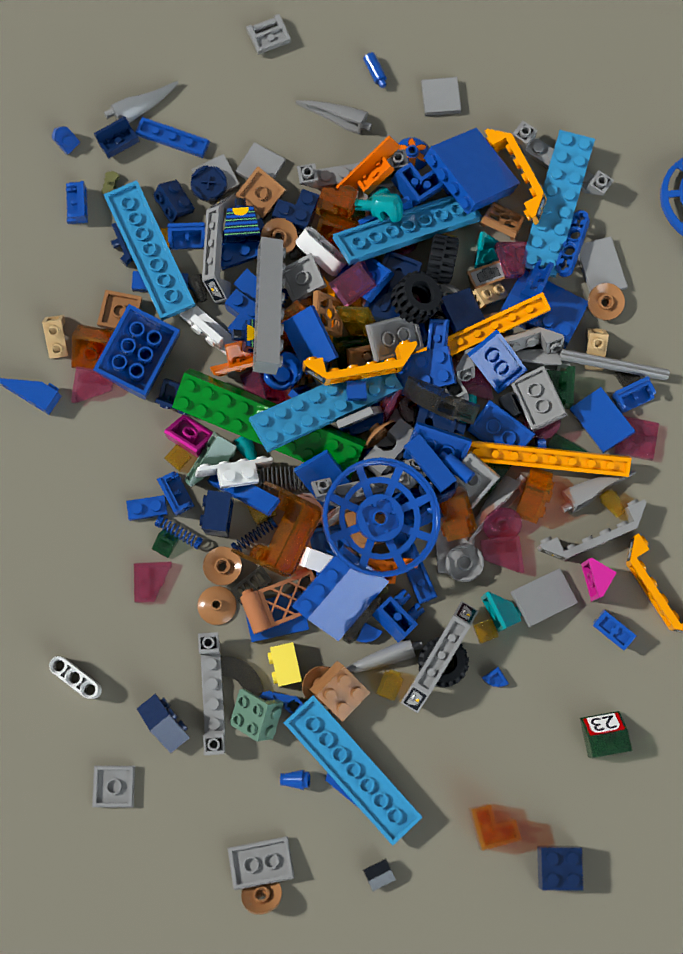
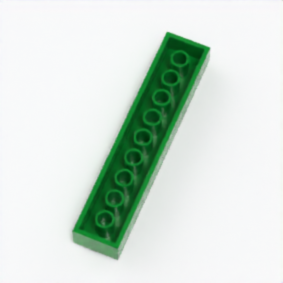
[172,368,366,480]

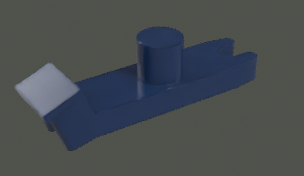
[111,222,133,267]

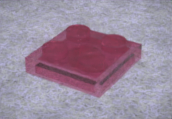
[614,416,659,461]

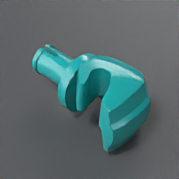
[355,193,403,222]

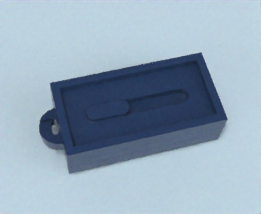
[359,251,422,325]

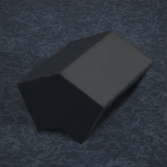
[498,392,524,419]
[363,859,396,891]

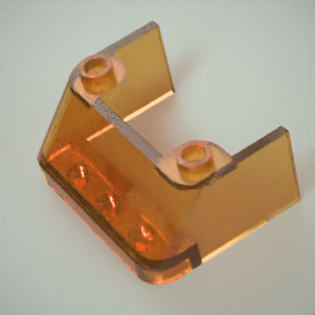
[231,481,322,577]

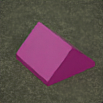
[164,415,213,458]
[581,558,617,601]

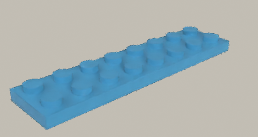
[520,130,595,278]
[103,180,196,321]
[333,195,482,265]
[249,360,403,453]
[283,695,423,846]

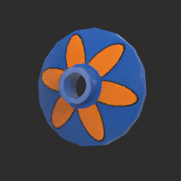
[398,138,429,171]

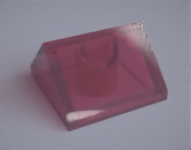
[329,261,376,307]
[240,368,286,404]

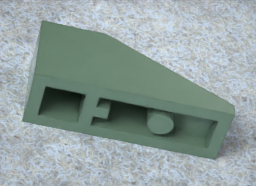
[184,432,237,486]

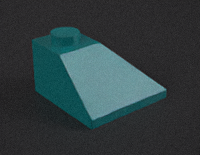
[481,591,522,632]

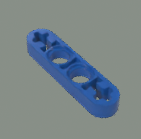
[556,210,590,277]

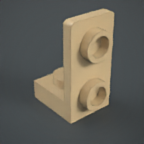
[472,281,508,311]
[42,315,68,358]
[584,328,609,371]

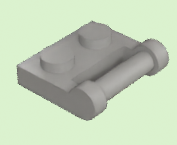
[246,14,291,55]

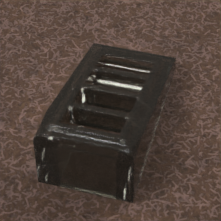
[230,566,273,605]

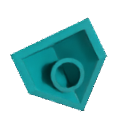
[474,232,506,269]

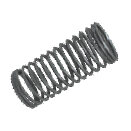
[258,466,306,491]

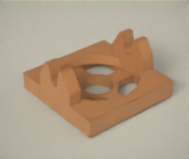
[481,202,526,241]
[313,290,344,338]

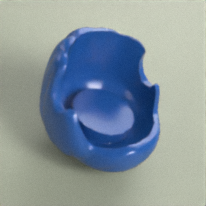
[263,351,304,391]

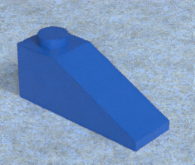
[0,378,62,415]

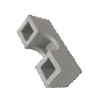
[363,418,414,477]

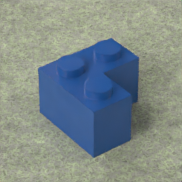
[391,162,444,208]
[225,289,255,335]

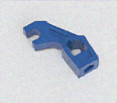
[259,691,303,715]

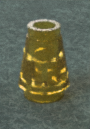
[599,488,626,518]

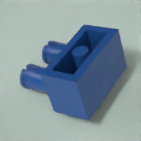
[371,589,425,642]

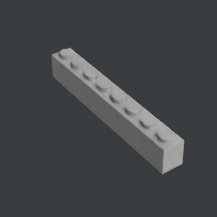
[253,236,286,375]

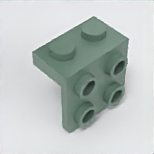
[230,689,284,742]

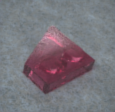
[480,536,525,573]

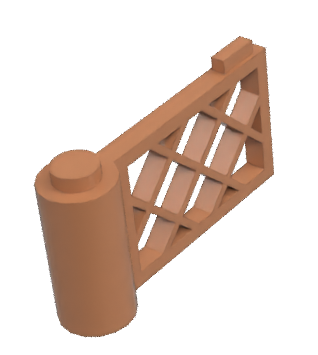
[240,568,315,634]

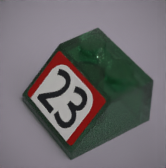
[580,711,632,758]

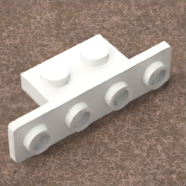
[179,304,238,355]
[195,456,273,489]

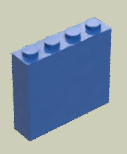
[424,127,520,215]

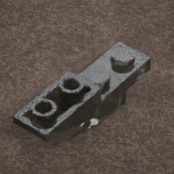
[402,376,480,425]

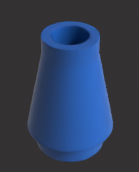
[280,770,310,790]

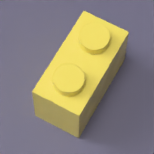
[267,642,302,687]

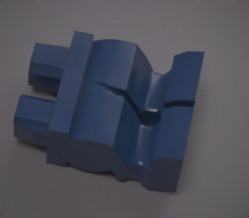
[413,407,466,436]

